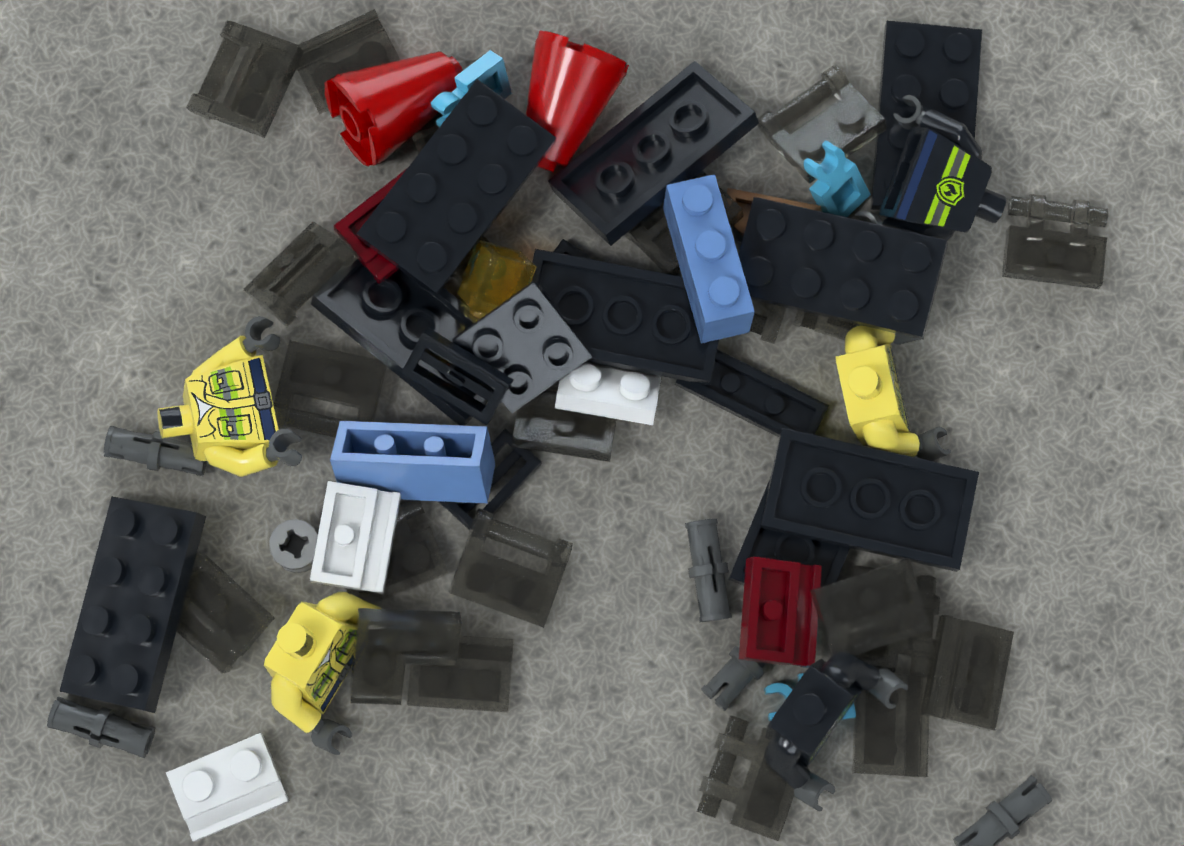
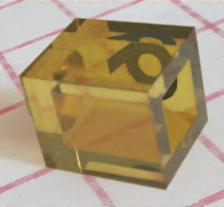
[457,240,537,319]

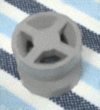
[269,519,318,573]

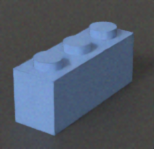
[663,174,755,343]
[330,421,495,504]

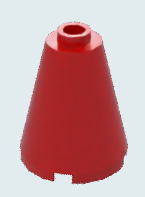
[526,30,629,172]
[325,51,463,167]

